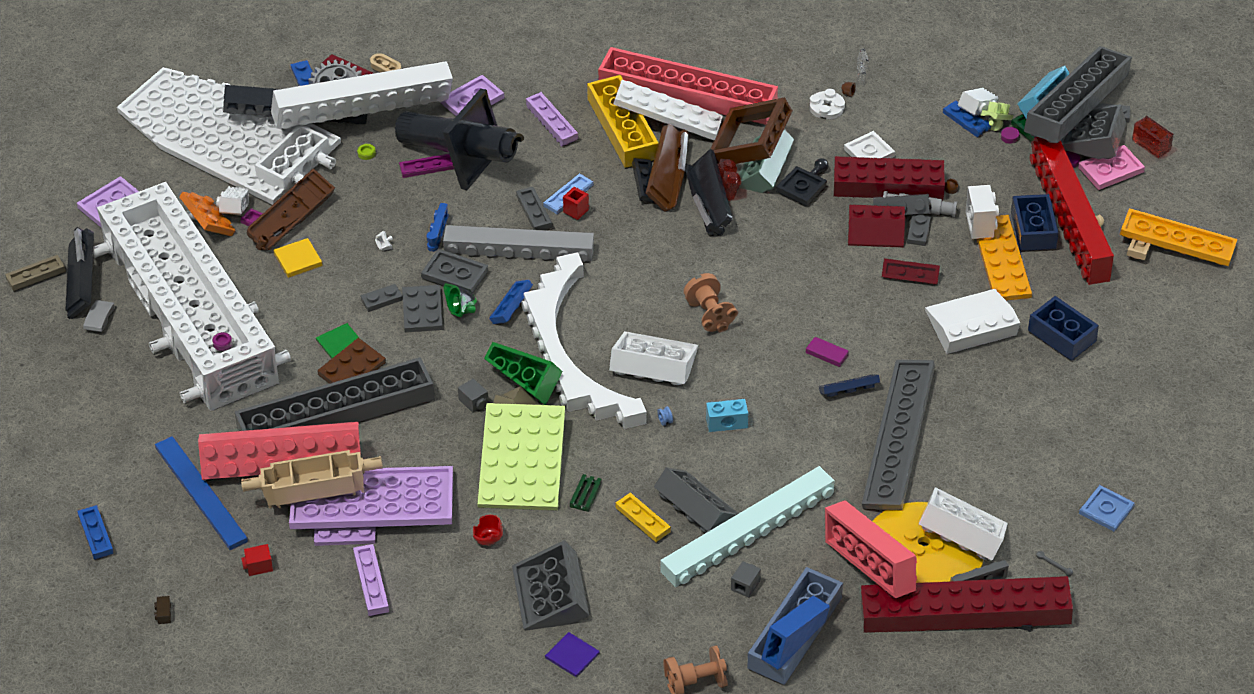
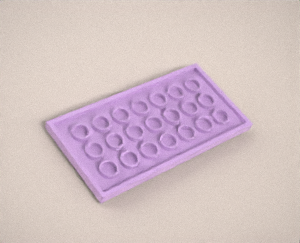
[289,466,453,529]

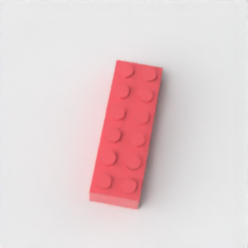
[825,500,917,598]

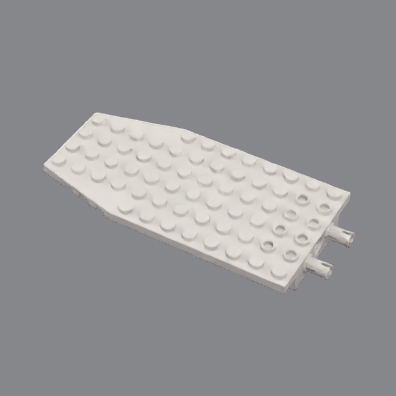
[117,67,341,205]

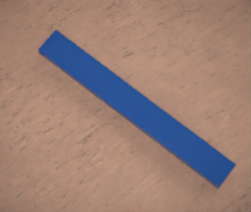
[155,436,248,550]

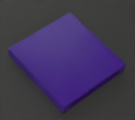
[545,632,600,677]

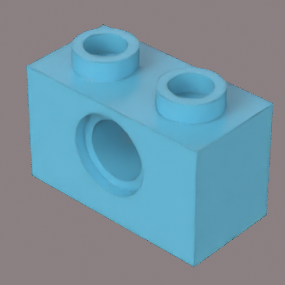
[706,399,748,432]

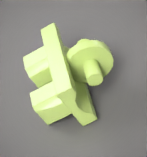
[981,101,1013,131]

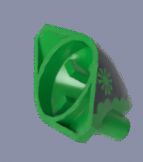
[443,283,477,317]

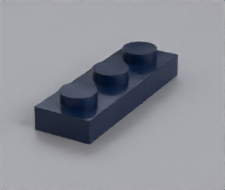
[819,374,880,397]

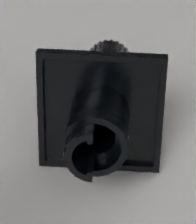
[395,88,524,191]

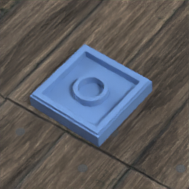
[1079,485,1135,531]

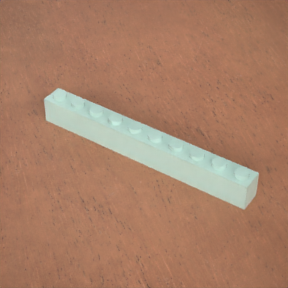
[661,466,835,587]

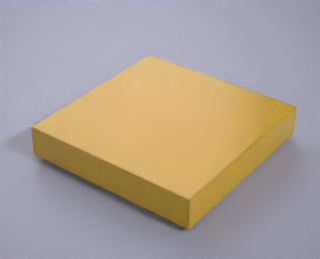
[273,238,323,278]

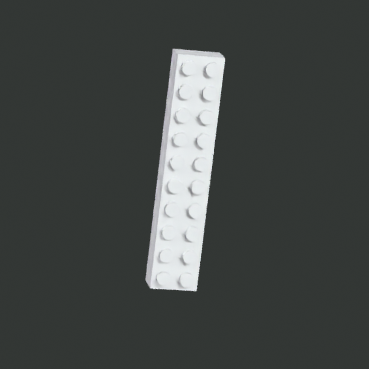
[271,61,453,129]

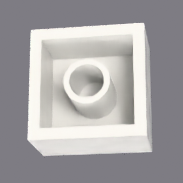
[966,185,999,239]

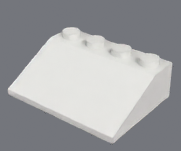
[925,289,1020,354]
[609,331,698,385]
[919,487,1008,560]

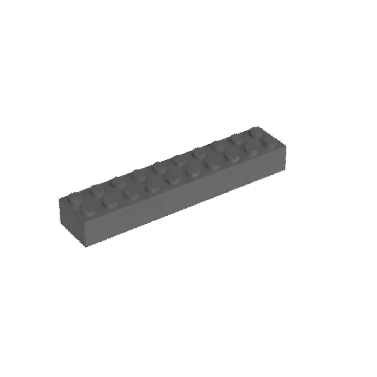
[1024,46,1132,143]
[235,357,435,431]

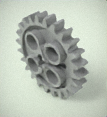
[308,60,361,85]

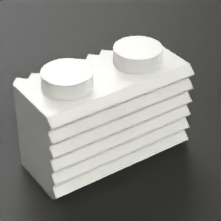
[958,88,998,116]
[216,186,249,215]

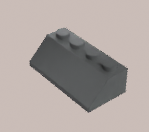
[654,467,739,533]

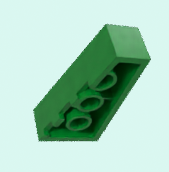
[484,342,563,405]

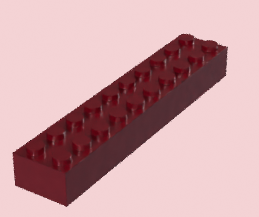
[861,576,1073,633]

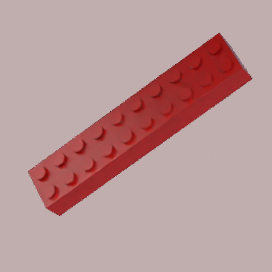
[1030,137,1114,285]

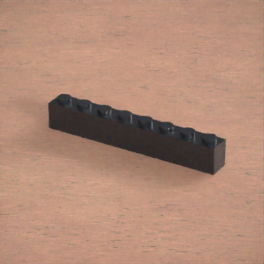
[223,85,367,124]

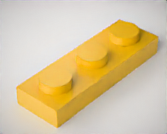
[615,493,671,542]

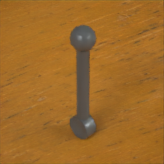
[1036,551,1073,576]

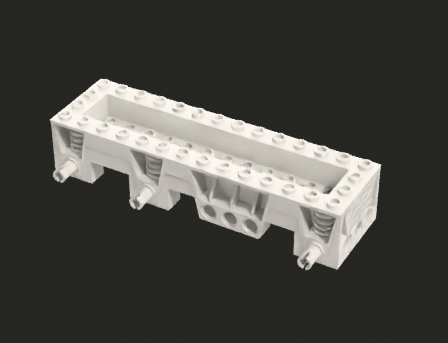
[93,182,291,411]

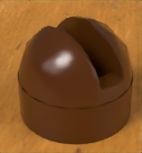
[841,82,856,97]
[944,178,959,194]

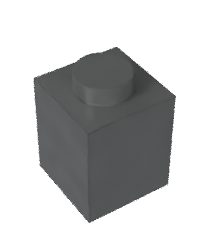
[458,379,488,413]
[731,561,761,598]

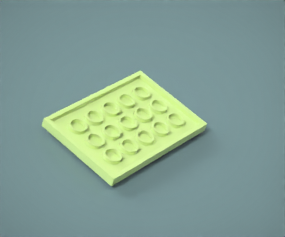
[478,403,565,510]

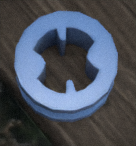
[657,406,673,426]

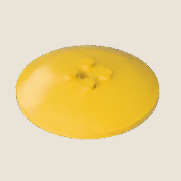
[872,502,984,583]

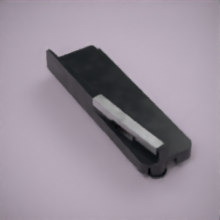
[685,148,732,236]
[65,227,94,319]

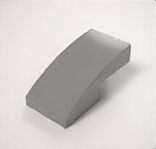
[83,300,114,332]

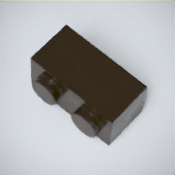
[154,596,171,624]

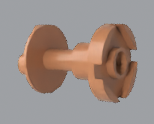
[684,273,738,332]
[663,645,728,694]

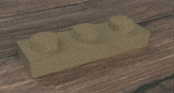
[5,255,66,291]

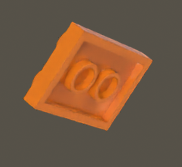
[179,192,235,236]

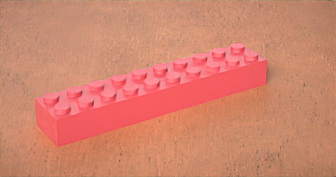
[598,47,778,125]

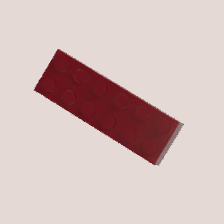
[833,156,945,201]

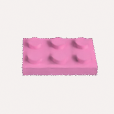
[1078,145,1145,190]

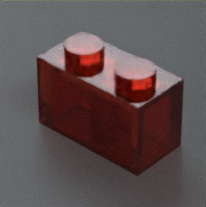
[1132,116,1174,158]

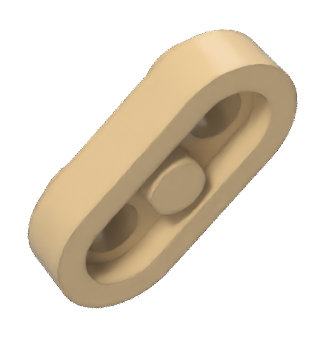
[370,53,401,73]

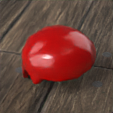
[473,514,503,546]

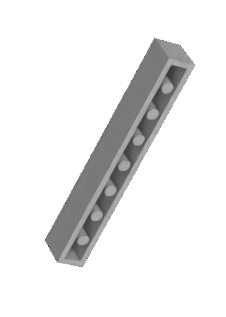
[443,225,594,262]

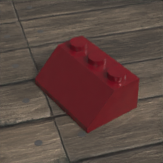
[848,205,905,248]

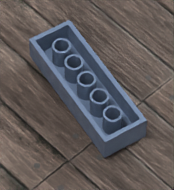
[747,567,843,685]

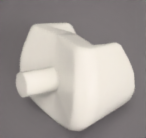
[375,231,393,251]

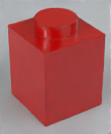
[563,186,589,220]
[241,544,273,576]

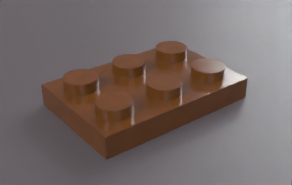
[317,337,386,384]

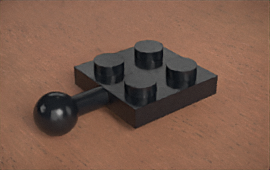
[776,158,829,206]

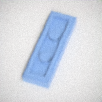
[543,173,593,214]

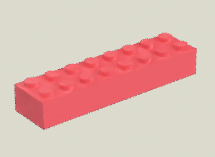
[198,422,361,480]

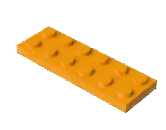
[1120,208,1237,266]
[977,215,1032,301]

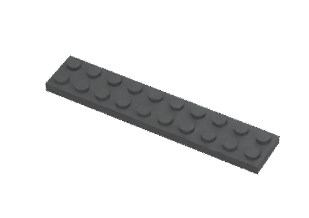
[862,360,935,510]

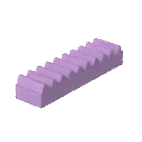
[526,92,578,147]
[353,544,389,616]

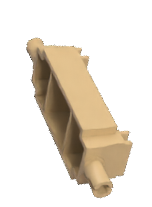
[241,450,383,508]

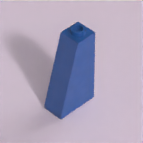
[761,595,830,670]

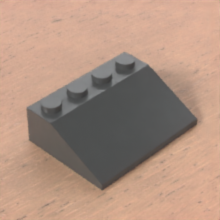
[1060,104,1126,159]
[512,540,589,631]

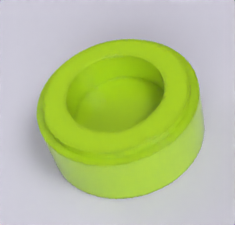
[357,144,376,160]

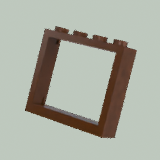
[711,97,793,167]

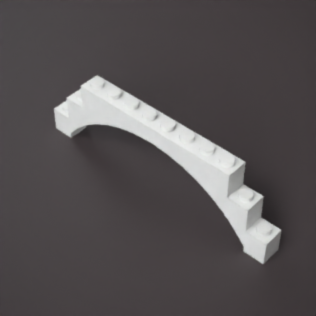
[521,252,646,429]

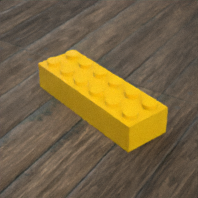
[587,75,659,168]

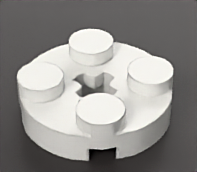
[810,89,845,119]

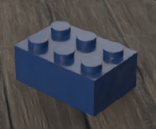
[1011,194,1058,251]
[1028,296,1099,361]

